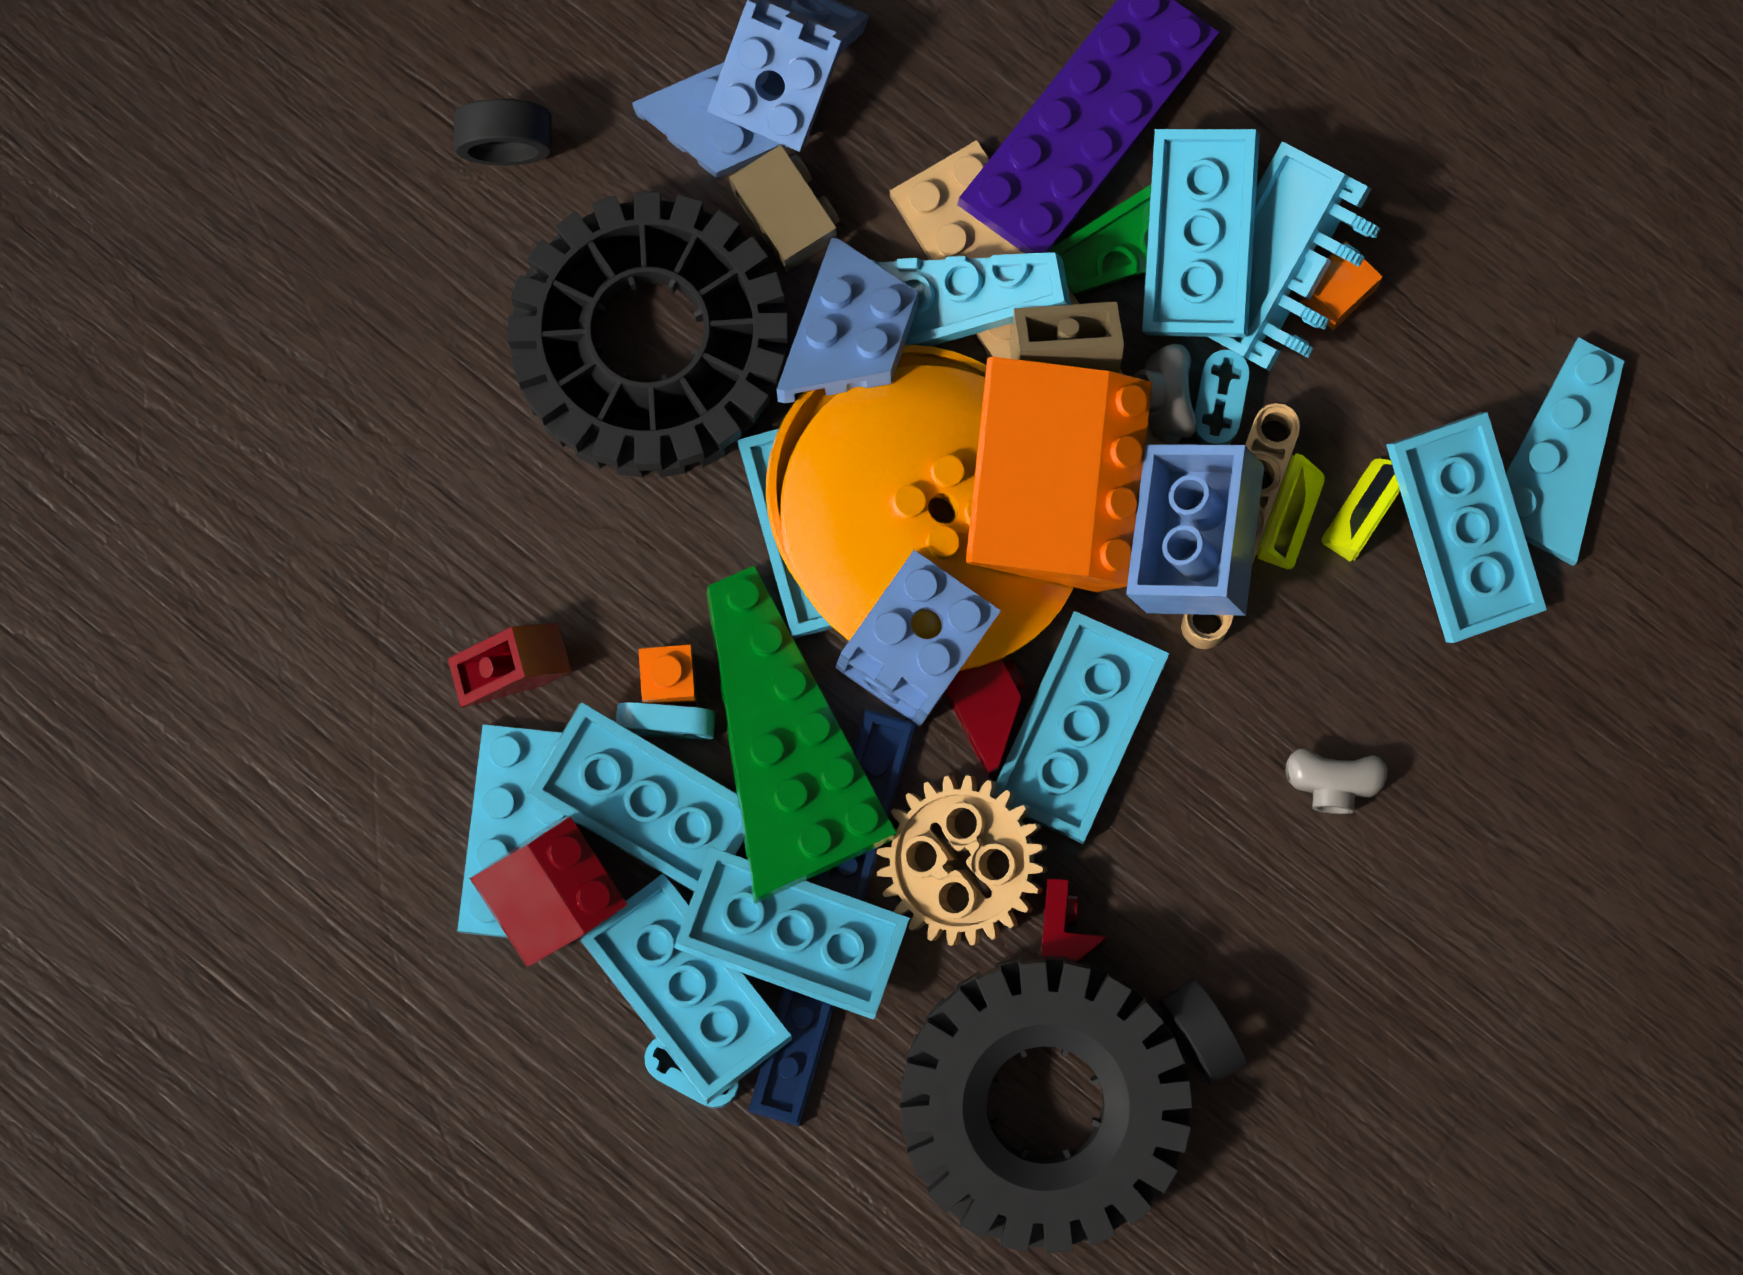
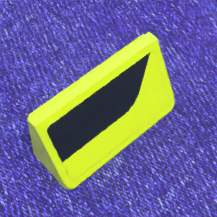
[1256,453,1325,569]
[1321,458,1400,562]

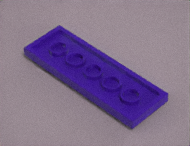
[957,0,1219,254]

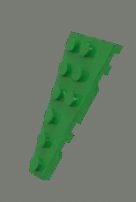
[706,566,896,904]

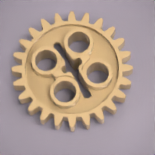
[876,775,1048,946]

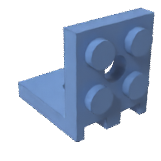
[707,0,870,152]
[835,550,1001,727]

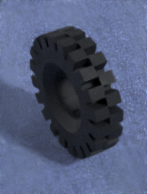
[508,192,789,477]
[900,955,1192,1253]

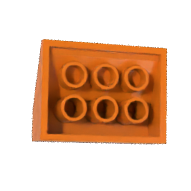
[966,357,1152,592]

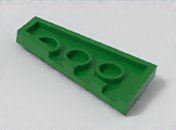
[1049,185,1151,296]

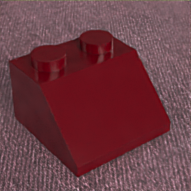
[469,816,627,967]

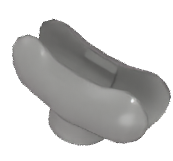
[1133,344,1197,445]
[1286,748,1388,814]

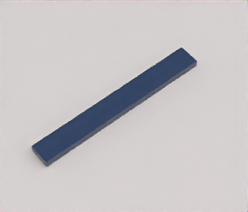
[748,710,916,1127]

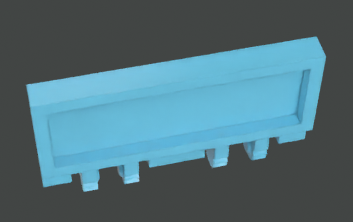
[1209,142,1381,371]

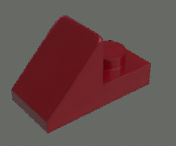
[1041,878,1106,964]

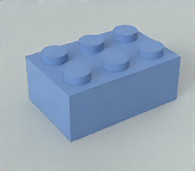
[1126,445,1264,616]

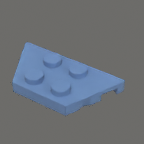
[632,62,809,178]
[777,237,918,403]

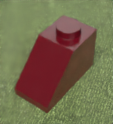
[448,623,571,708]
[944,659,1025,778]

